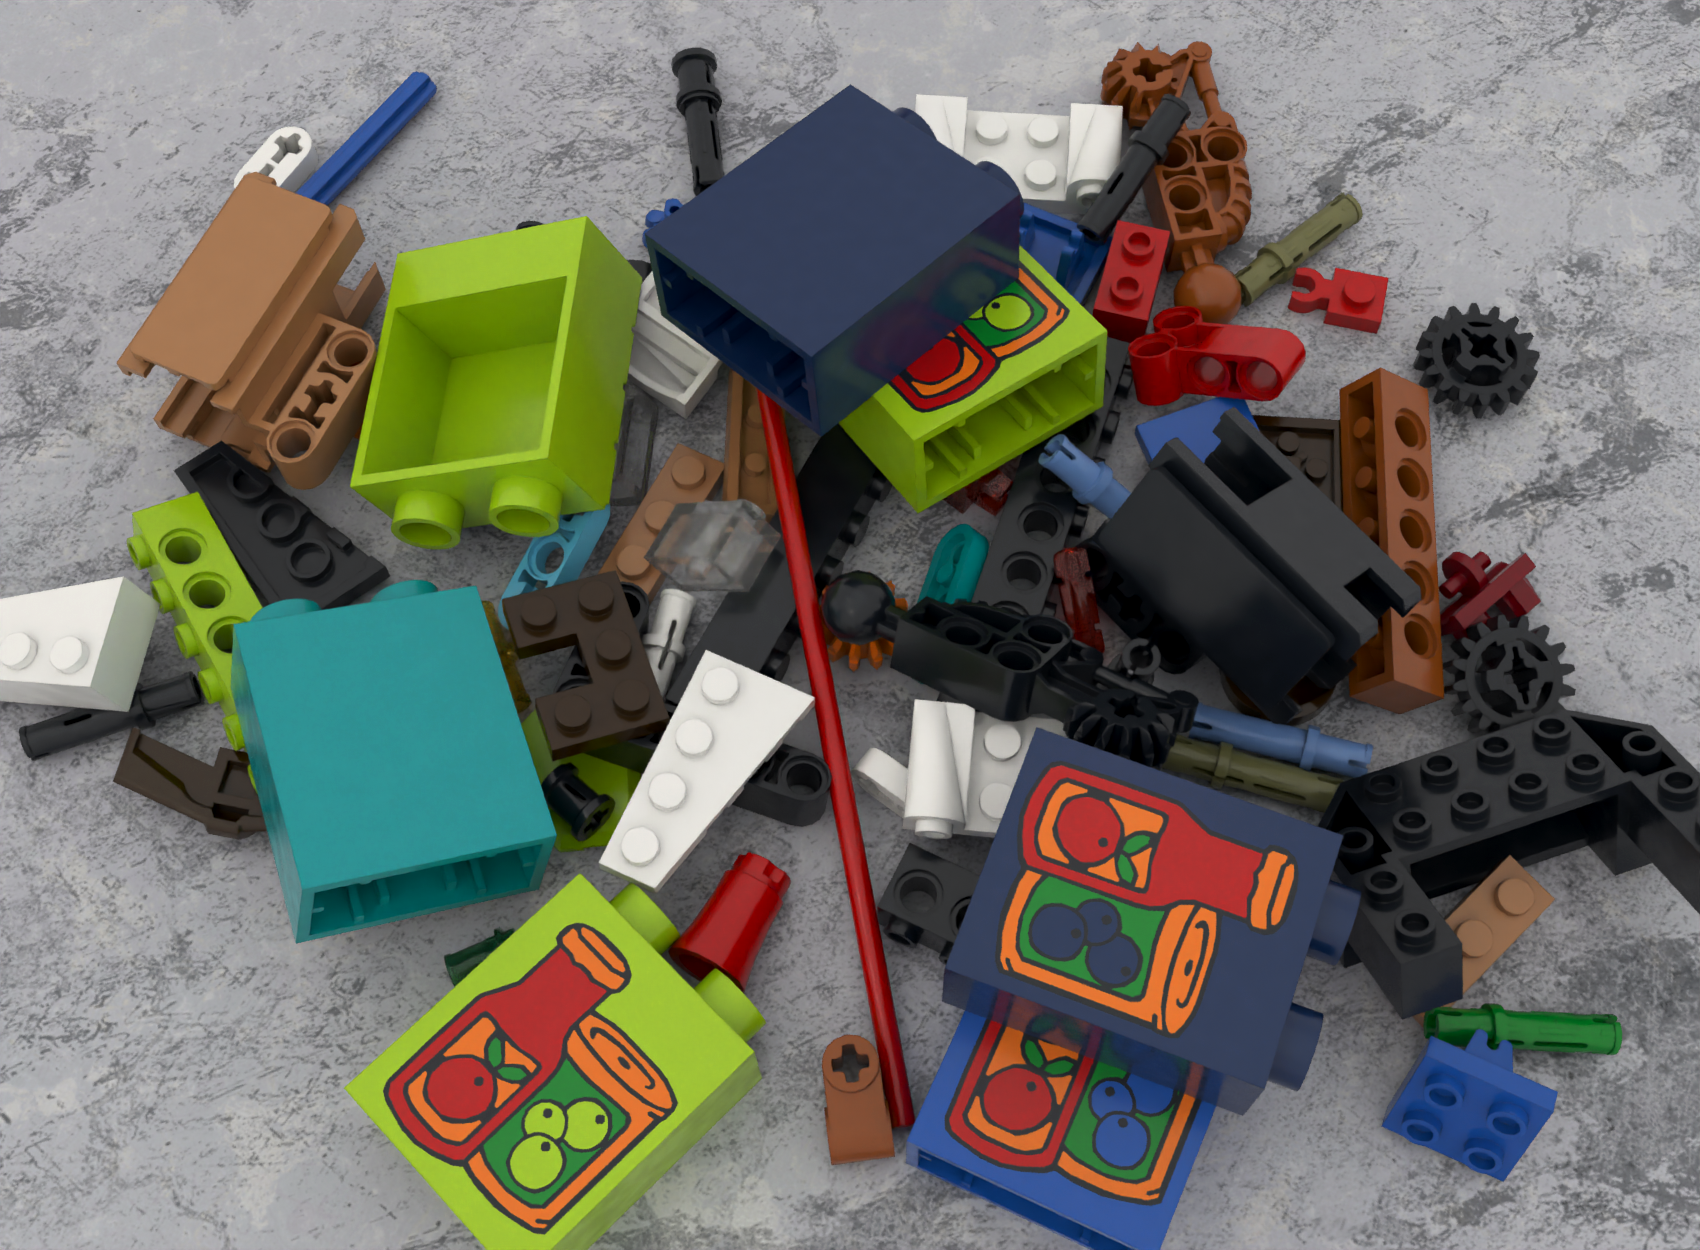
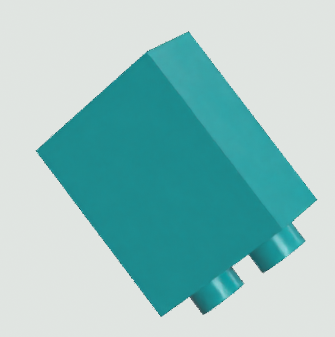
[231,580,557,944]

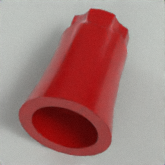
[668,852,791,993]

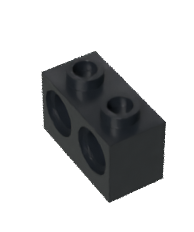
[877,843,980,965]

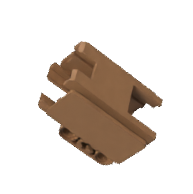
[117,172,386,490]

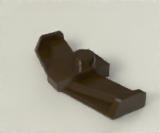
[113,728,267,840]

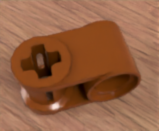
[822,1035,895,1165]

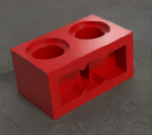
[1092,220,1171,343]

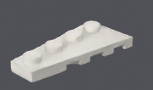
[599,650,815,894]

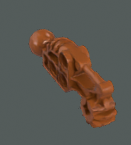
[1100,41,1252,324]

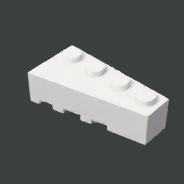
[0,576,160,712]

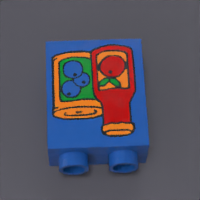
[906,1011,1216,1250]

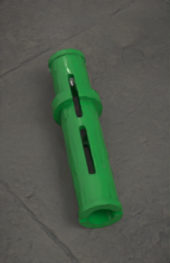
[1423,1003,1622,1055]

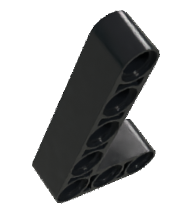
[553,581,832,827]

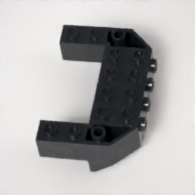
[1318,709,1700,1020]

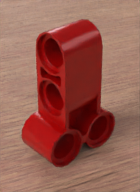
[1128,306,1306,406]

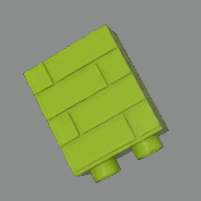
[350,216,642,550]

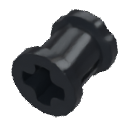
[541,762,615,841]

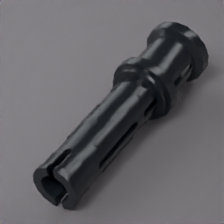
[671,48,725,196]

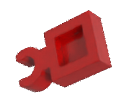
[1288,267,1389,334]

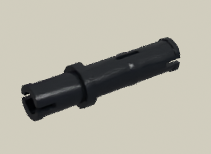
[1077,94,1191,246]
[19,671,204,761]

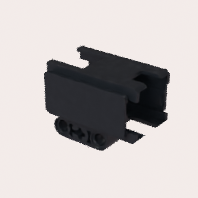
[1068,407,1421,725]

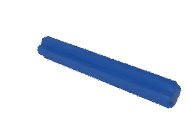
[296,71,437,206]

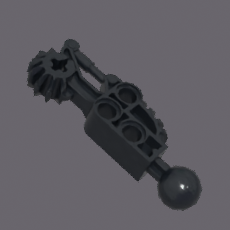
[821,570,1199,770]

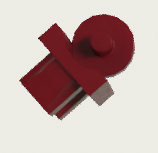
[1439,551,1541,650]

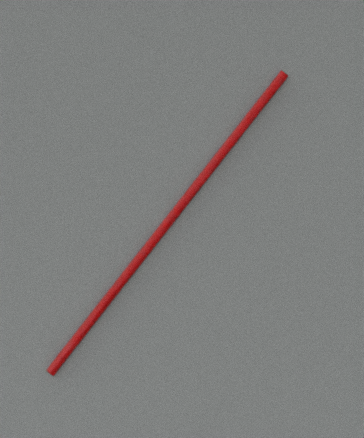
[756,388,916,1129]

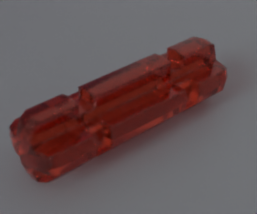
[1053,547,1105,654]

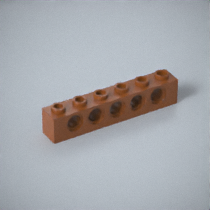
[1339,367,1444,714]

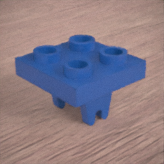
[1019,203,1113,306]
[1382,1029,1558,1182]

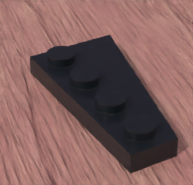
[174,441,390,610]

